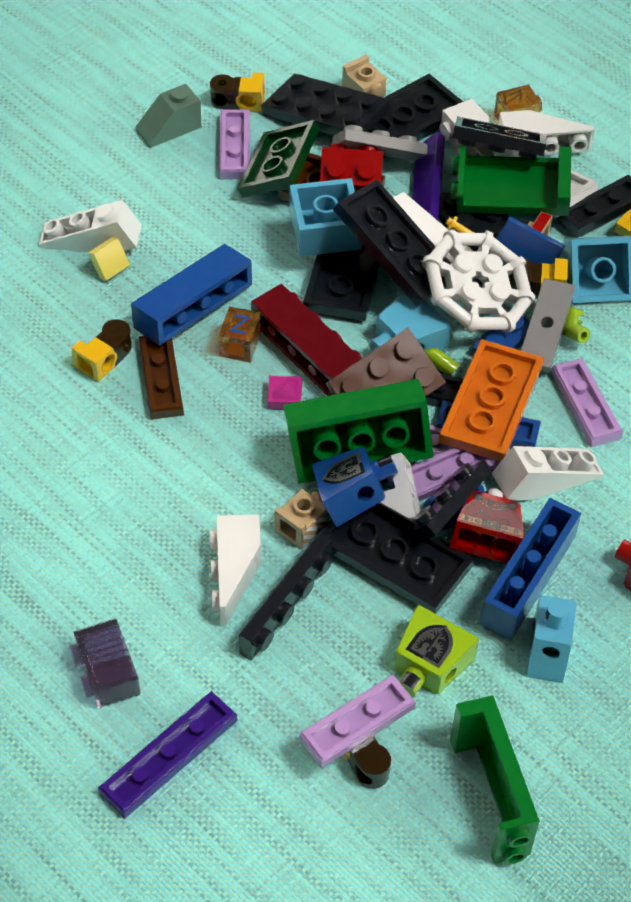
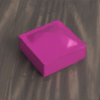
[268,376,302,409]

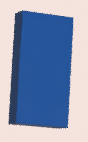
[496,216,565,264]

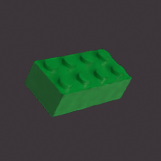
[283,379,434,484]

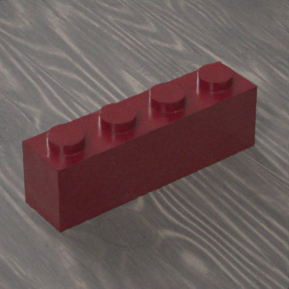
[251,283,362,396]

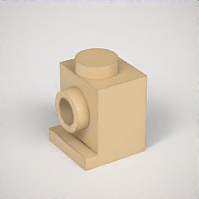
[342,55,387,97]

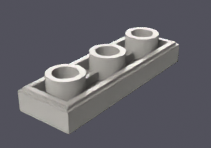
[332,125,428,161]
[521,278,575,373]

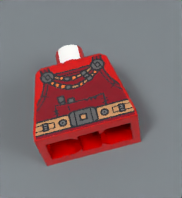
[449,489,524,564]

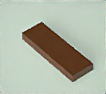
[139,336,184,420]

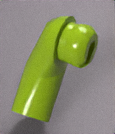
[562,306,590,343]
[424,348,459,376]

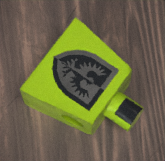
[394,605,479,698]

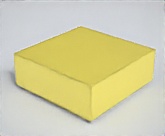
[88,237,130,281]

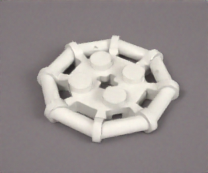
[422,230,535,333]

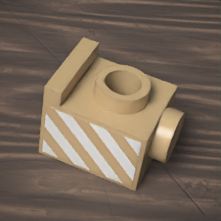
[275,489,329,549]

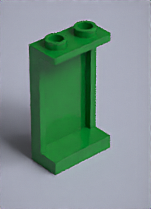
[451,145,571,216]
[450,695,540,864]

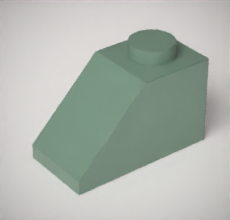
[136,84,202,148]

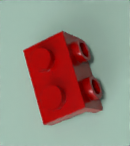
[320,144,383,189]

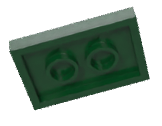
[237,120,319,198]

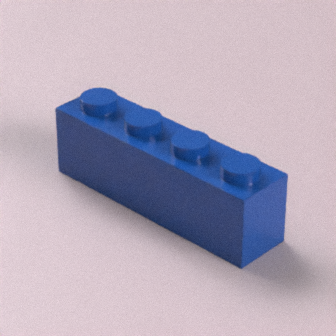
[131,243,252,346]
[480,498,582,640]

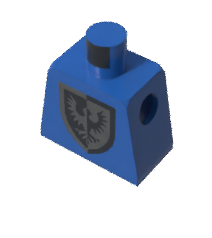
[312,447,399,527]

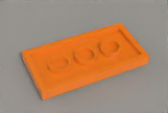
[439,339,544,462]

